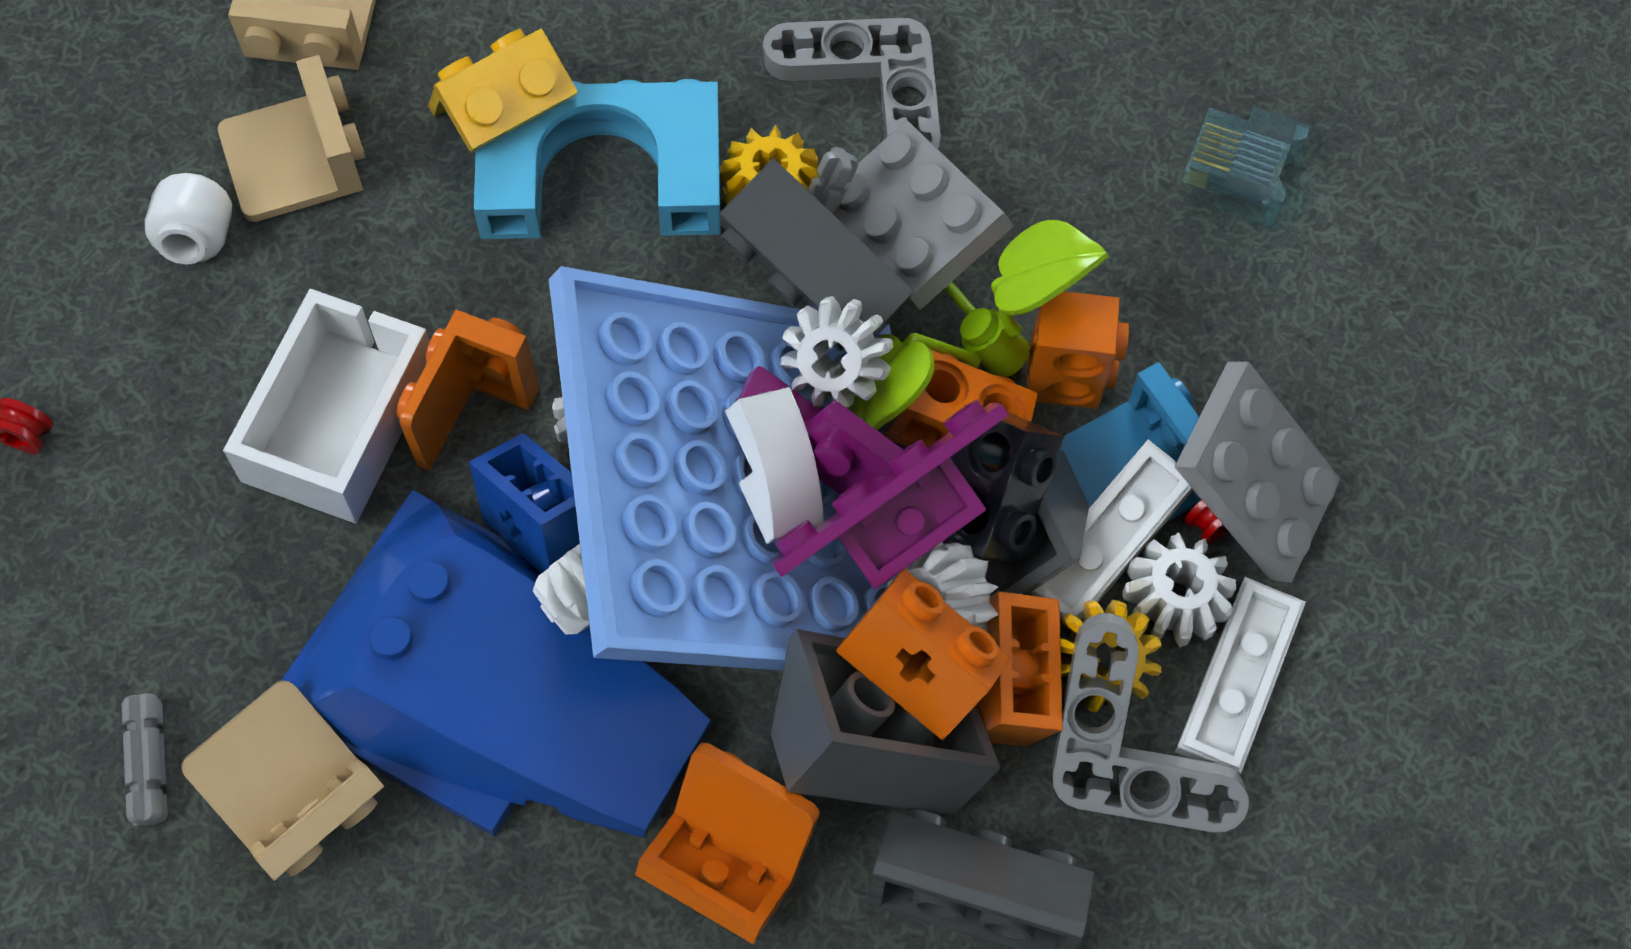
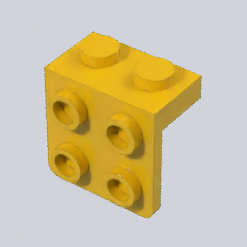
[428,28,578,153]

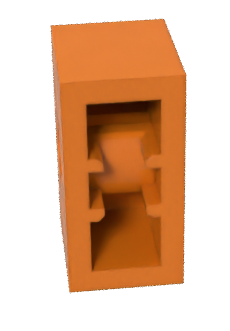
[836,568,1010,741]
[977,591,1063,746]

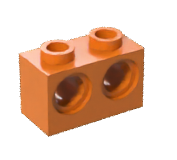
[1025,291,1129,409]
[884,349,1038,453]

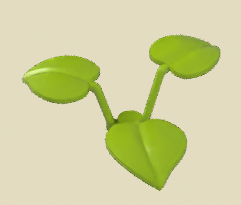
[848,220,1109,431]

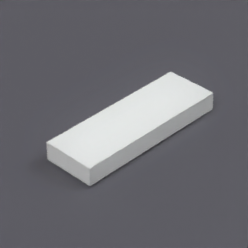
[1030,440,1193,621]
[1175,577,1306,775]

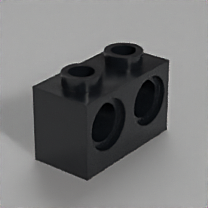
[946,405,1064,560]

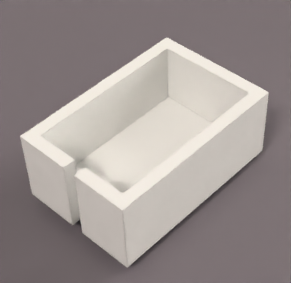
[223,289,430,524]

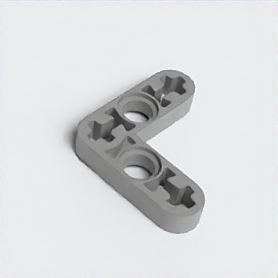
[763,18,941,150]
[1052,613,1249,832]

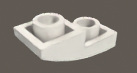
[725,387,824,544]

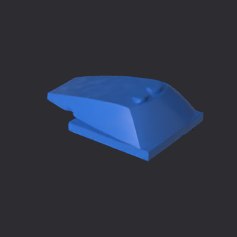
[281,490,713,838]

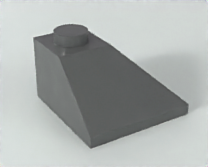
[950,450,1089,596]

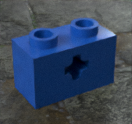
[469,433,580,573]

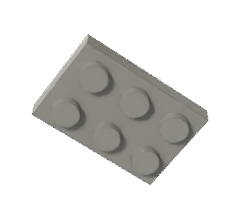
[835,120,1014,310]
[1175,362,1340,583]

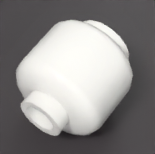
[145,173,232,265]

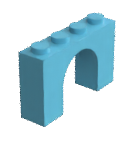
[474,79,721,239]

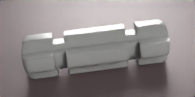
[808,147,858,216]
[122,693,168,826]

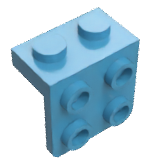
[1060,362,1202,522]

